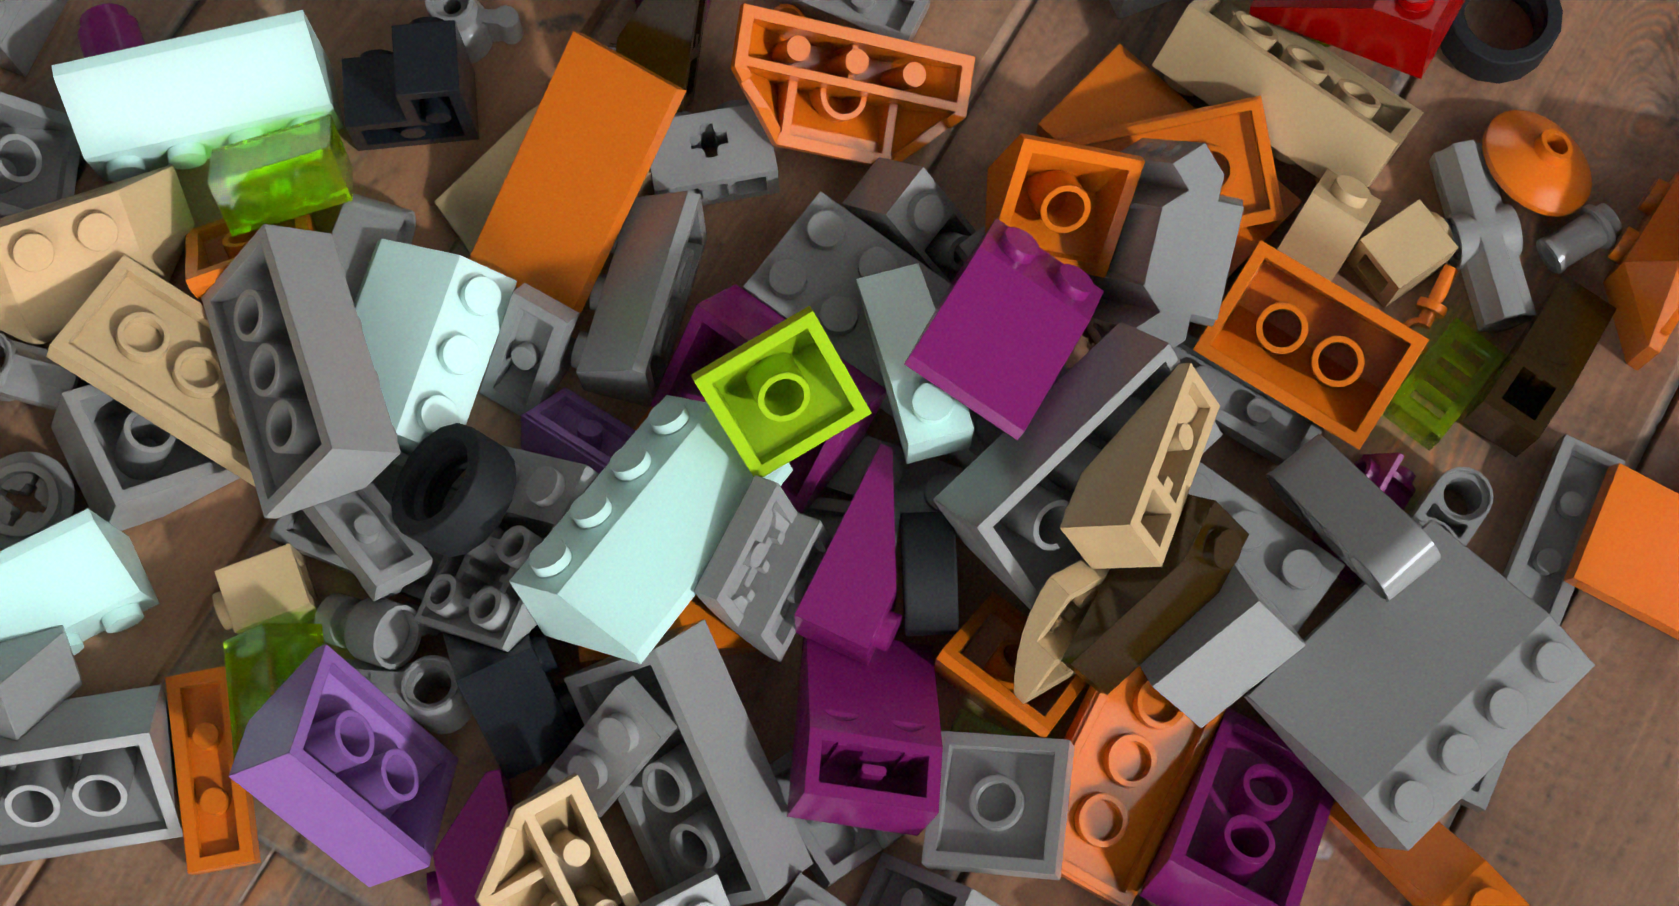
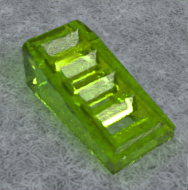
[1382,317,1506,451]

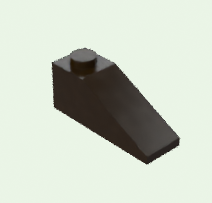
[608,0,707,112]
[1061,494,1249,695]

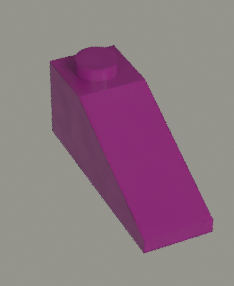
[794,443,902,666]

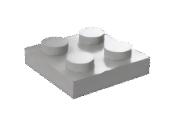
[921,731,1075,880]

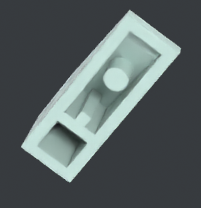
[856,263,974,464]

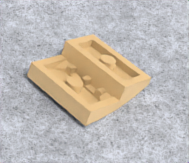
[1014,559,1110,704]

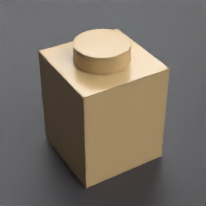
[1277,169,1381,282]
[1346,199,1459,308]
[212,543,320,642]

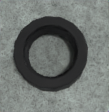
[1440,0,1563,84]
[392,423,517,557]
[900,511,959,636]

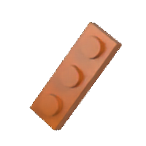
[165,665,261,875]

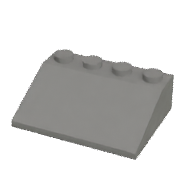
[1244,519,1595,851]

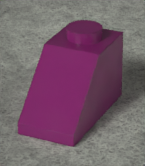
[426,769,515,906]

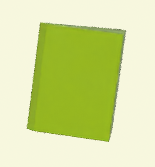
[691,305,872,478]

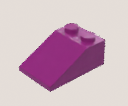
[904,218,1104,441]
[1139,708,1334,906]

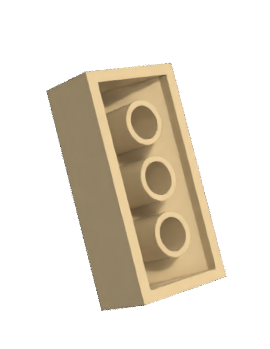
[1152,0,1424,189]

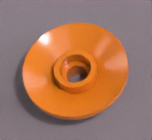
[1482,110,1592,217]

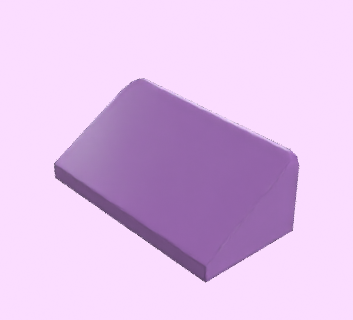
[521,387,636,474]

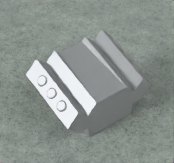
[1086,138,1244,349]

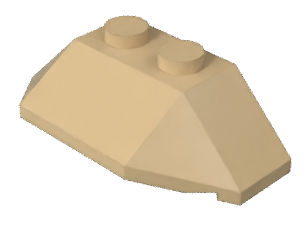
[0,165,195,346]
[474,773,640,906]

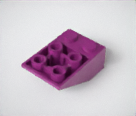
[787,636,943,836]

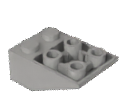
[413,445,599,652]

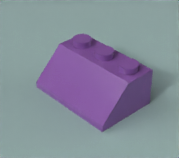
[228,644,459,887]

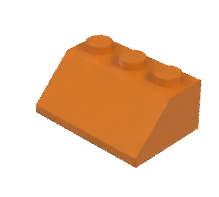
[1193,240,1430,450]

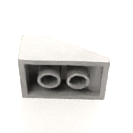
[51,384,240,531]

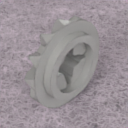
[0,452,80,550]

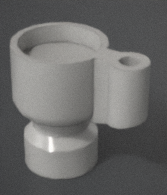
[425,0,524,64]
[314,593,442,669]

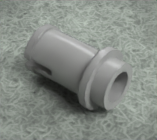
[1536,203,1623,274]

